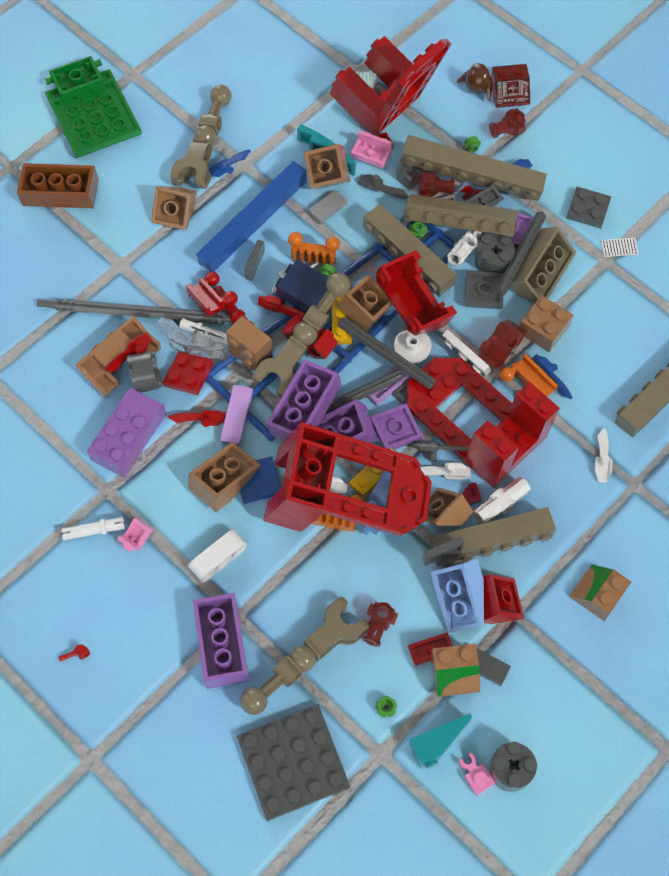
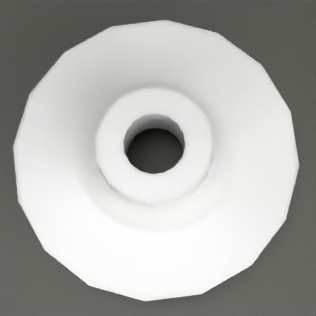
[394,329,432,363]

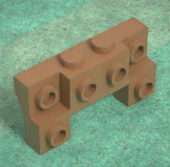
[75,316,161,398]

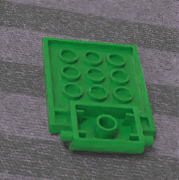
[44,56,142,159]

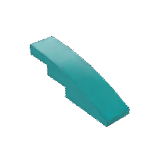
[297,124,356,176]

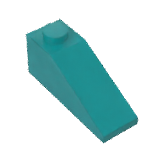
[409,713,472,769]

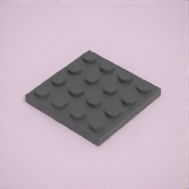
[237,704,351,822]

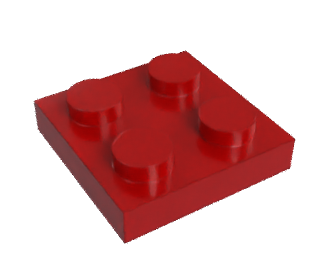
[162,351,214,395]

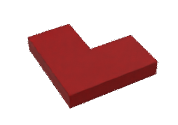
[407,632,453,667]

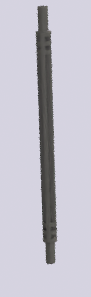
[37,299,231,324]

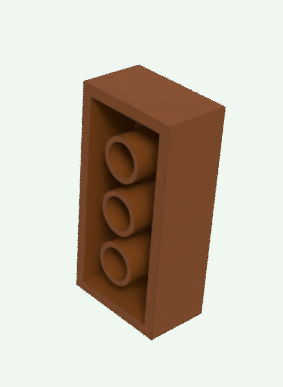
[17,163,99,209]

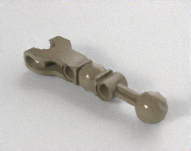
[170,84,232,189]
[252,272,351,399]
[240,597,370,715]

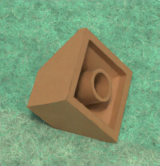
[151,186,197,230]
[425,487,474,526]

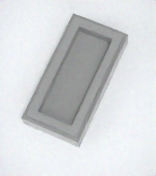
[308,190,347,224]

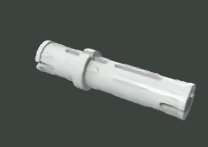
[179,318,228,346]
[61,516,125,541]

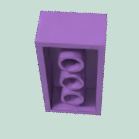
[266,360,342,440]
[87,388,166,478]
[193,593,249,689]

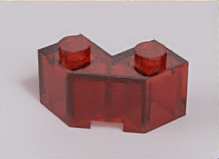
[478,319,528,369]

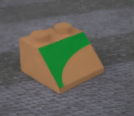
[569,564,632,621]
[431,644,480,697]

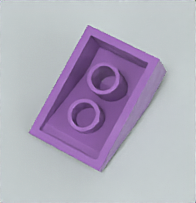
[318,399,378,444]

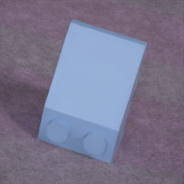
[431,559,484,633]

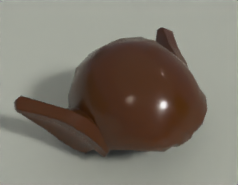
[457,63,493,101]

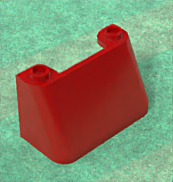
[376,250,457,336]

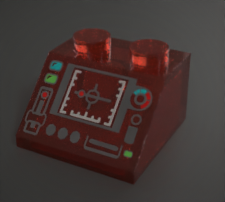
[491,64,530,108]

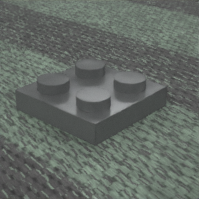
[566,186,611,229]
[465,271,504,309]

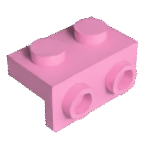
[351,131,392,169]

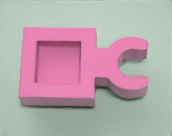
[458,753,496,796]

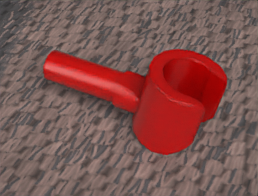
[460,185,485,200]
[58,644,90,662]

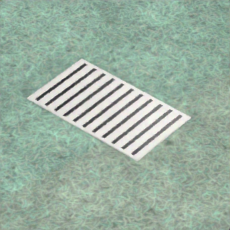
[601,238,639,257]

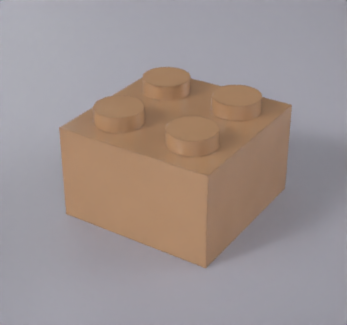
[304,144,351,190]
[337,274,392,331]
[517,295,574,352]
[226,316,273,370]

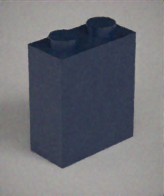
[275,259,328,314]

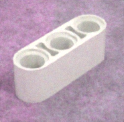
[188,529,248,583]

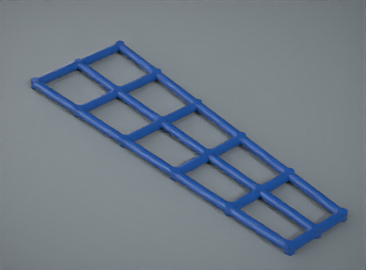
[205,221,455,441]

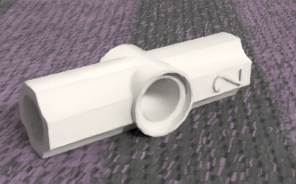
[447,230,485,266]
[473,476,531,524]

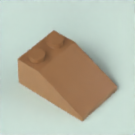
[188,442,261,512]

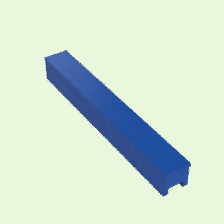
[196,161,307,272]

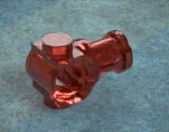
[489,108,527,138]
[418,172,455,197]
[362,602,399,647]

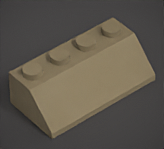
[510,226,576,304]

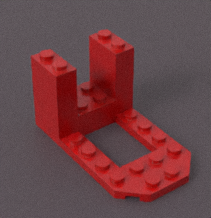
[330,36,452,136]
[407,358,560,488]
[263,422,432,536]

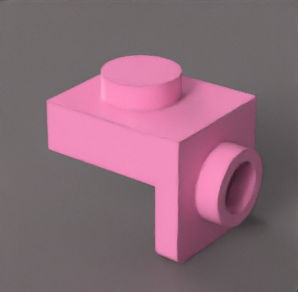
[117,518,153,551]

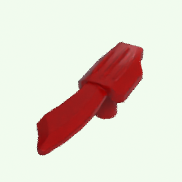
[258,295,305,317]
[105,332,152,372]
[168,410,227,427]

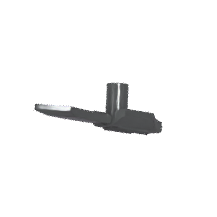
[358,174,408,198]
[412,442,469,461]

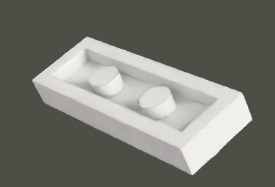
[442,329,491,376]

